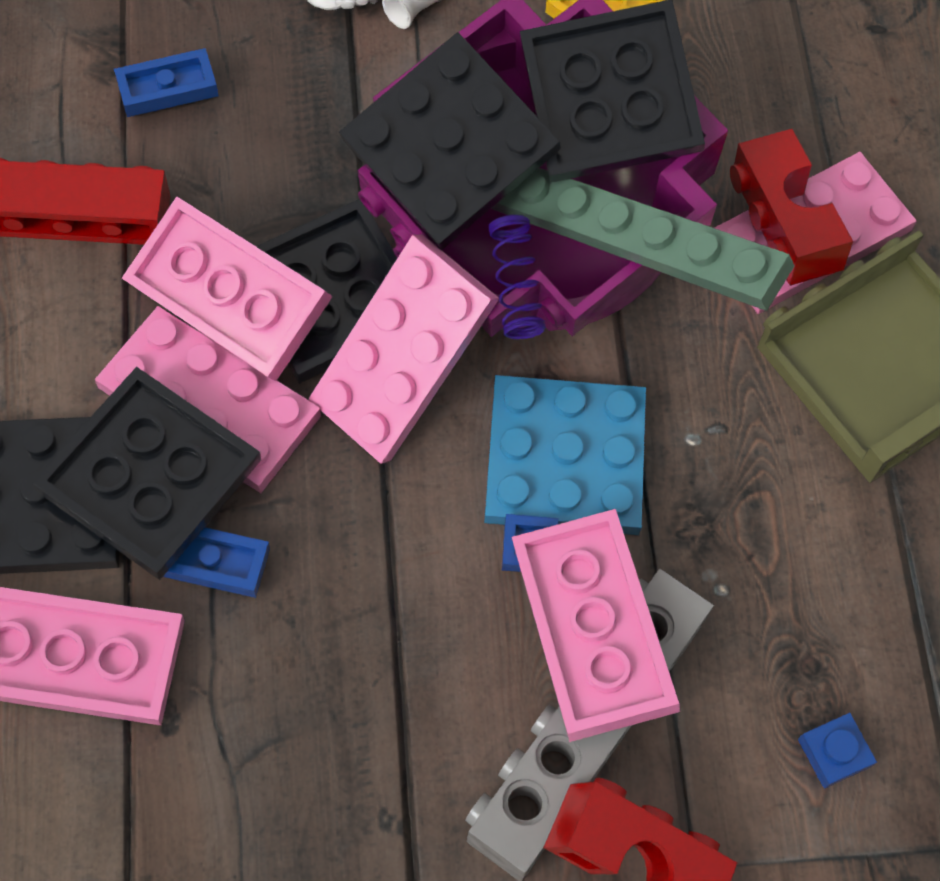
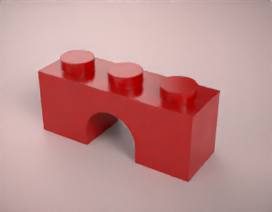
[730,129,853,286]
[543,778,737,881]

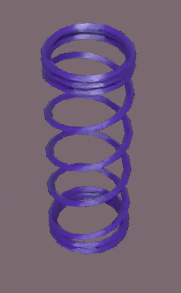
[489,215,546,339]

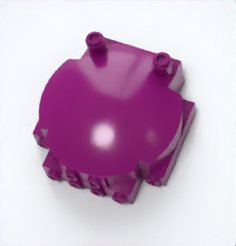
[357,0,728,337]

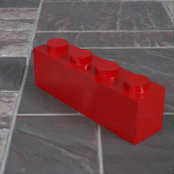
[0,158,171,245]

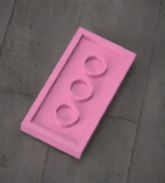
[715,152,917,314]
[122,197,332,382]
[308,234,499,464]
[95,306,321,493]
[512,509,680,742]
[0,587,185,725]

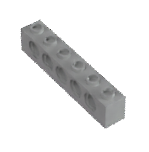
[465,569,714,881]

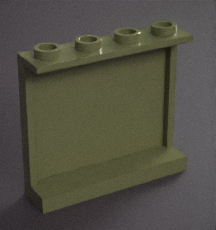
[757,230,940,483]

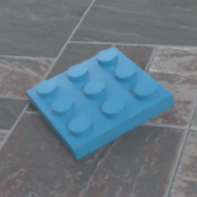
[484,375,646,535]

